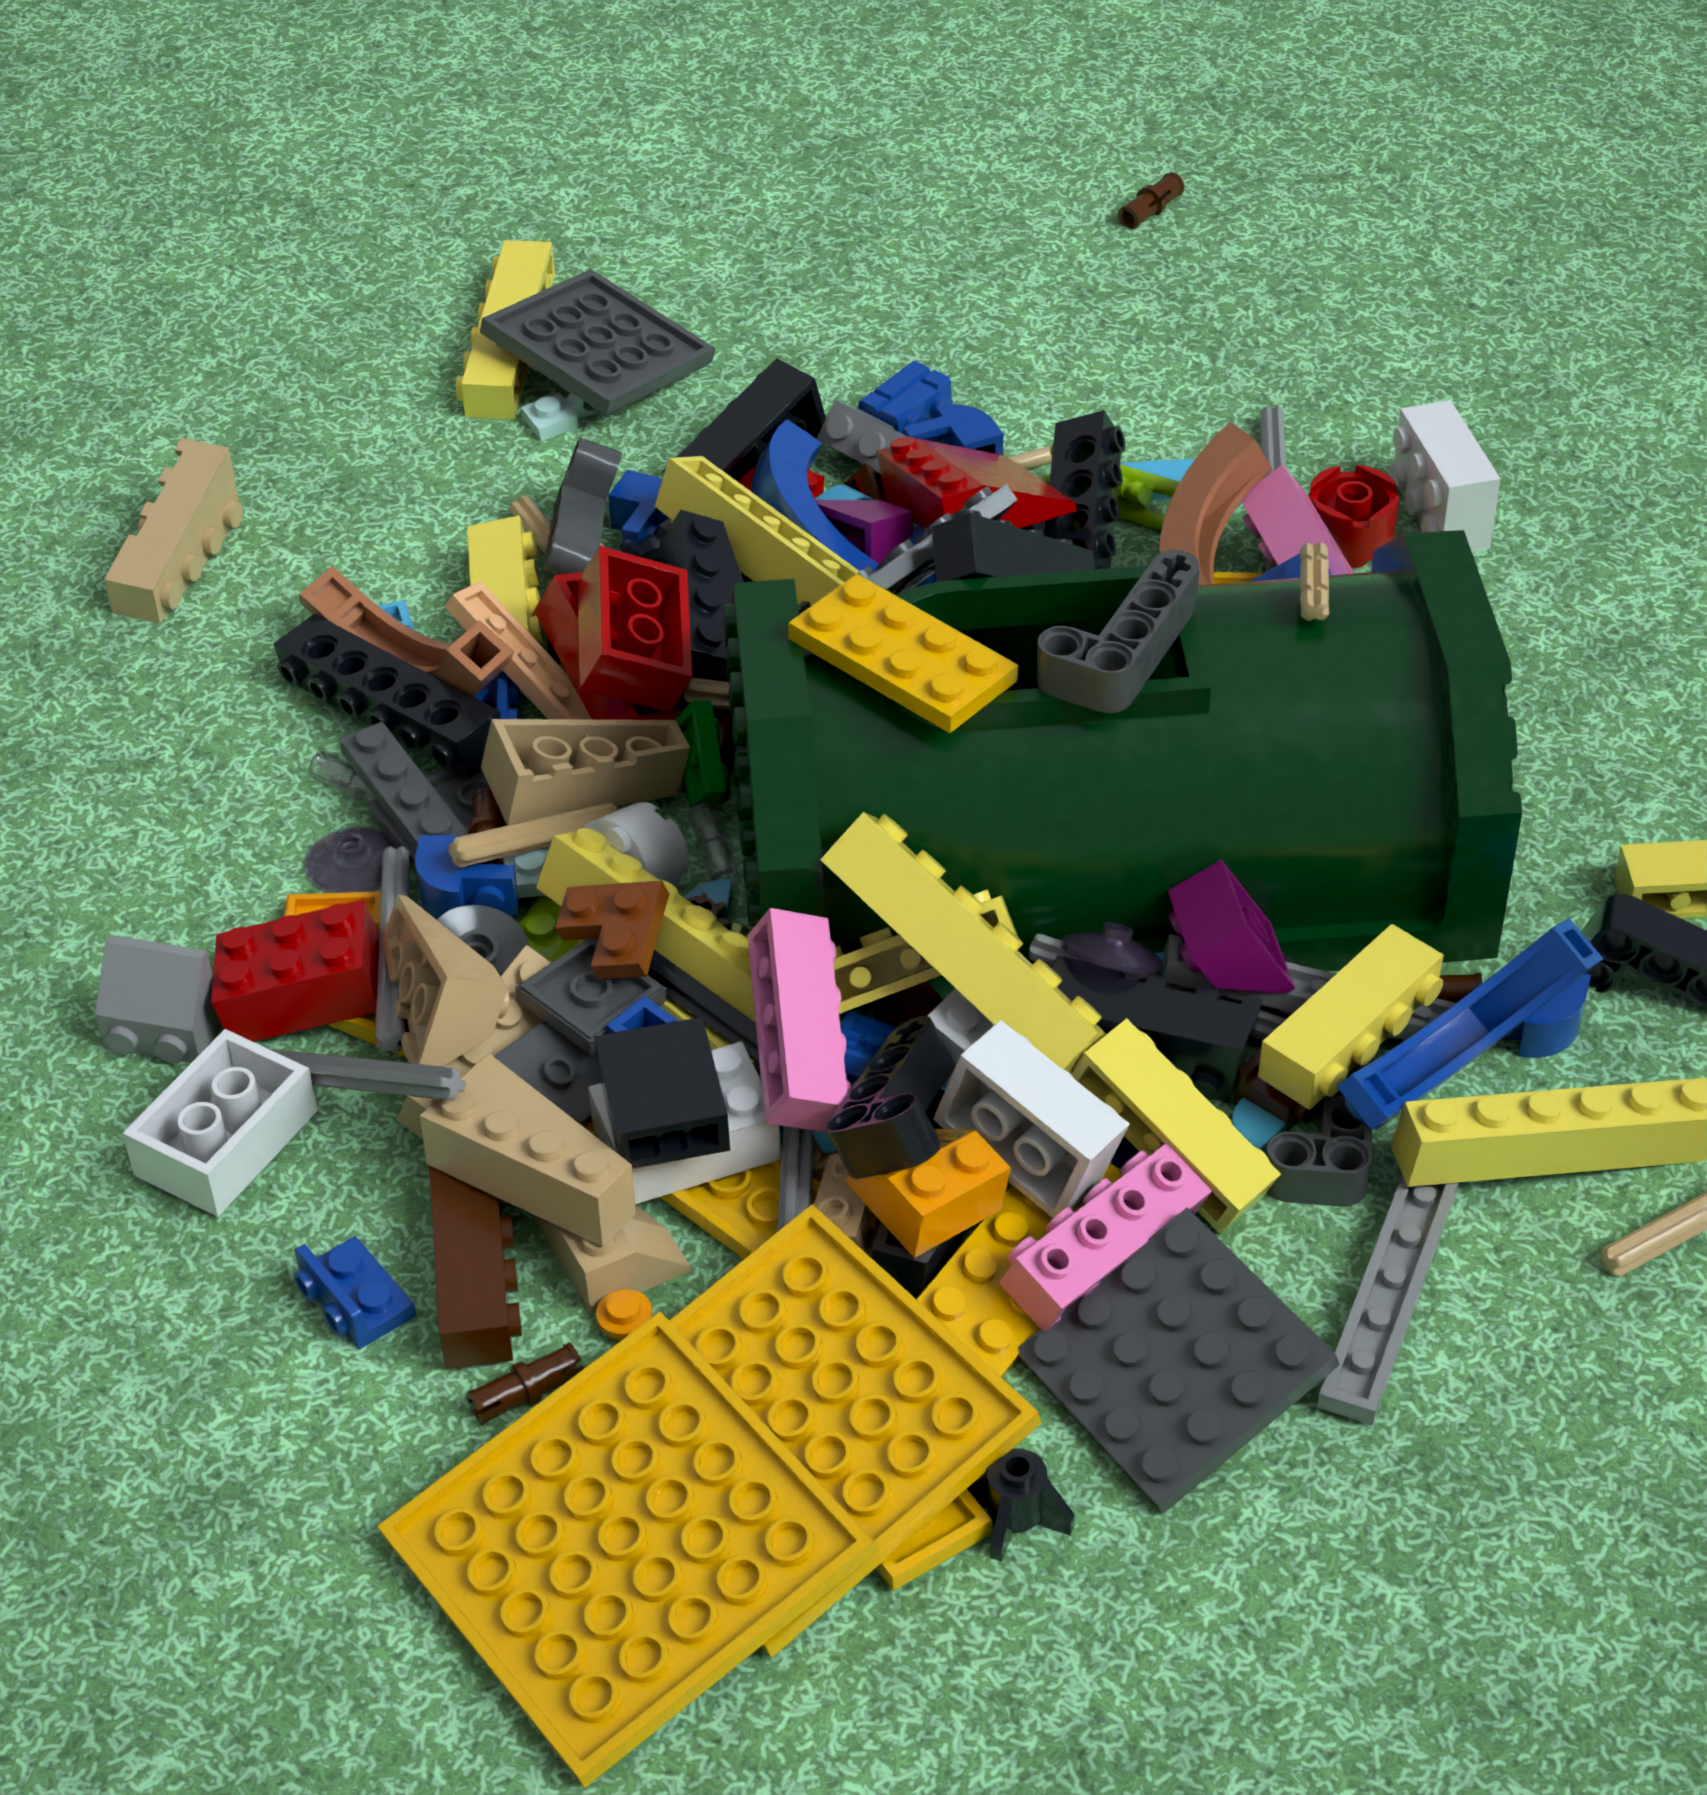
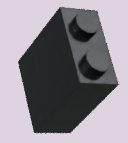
[594,1017,730,1169]

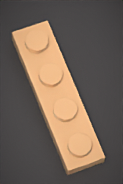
[444,581,591,719]

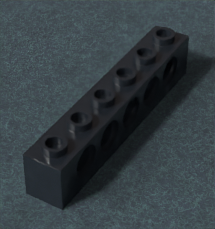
[1044,410,1126,569]
[273,614,502,779]

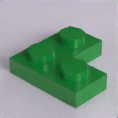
[674,700,728,809]

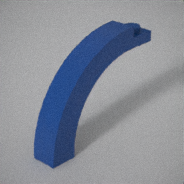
[751,420,879,572]
[1337,918,1603,1130]

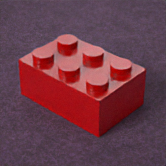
[578,546,692,713]
[211,899,379,1042]

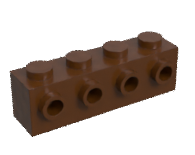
[429,1166,522,1369]

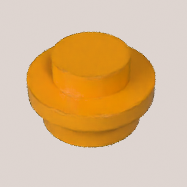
[596,1289,653,1341]

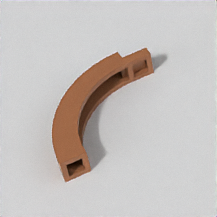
[1159,421,1272,585]
[299,566,514,697]

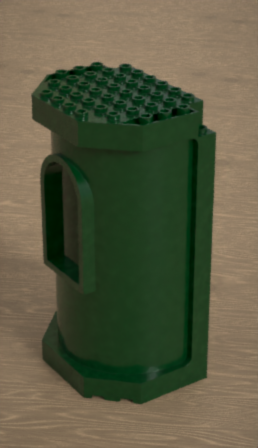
[723,530,1522,1010]

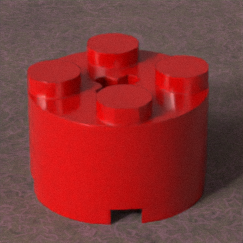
[1309,465,1399,568]

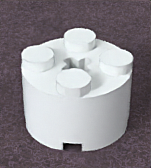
[583,802,689,892]

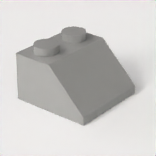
[95,935,221,1063]

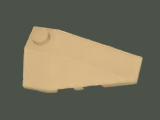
[383,894,509,1066]
[532,1204,691,1314]

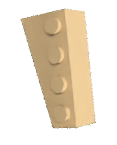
[104,438,243,623]

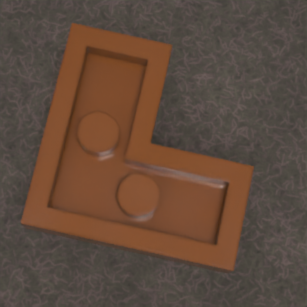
[555,880,669,979]

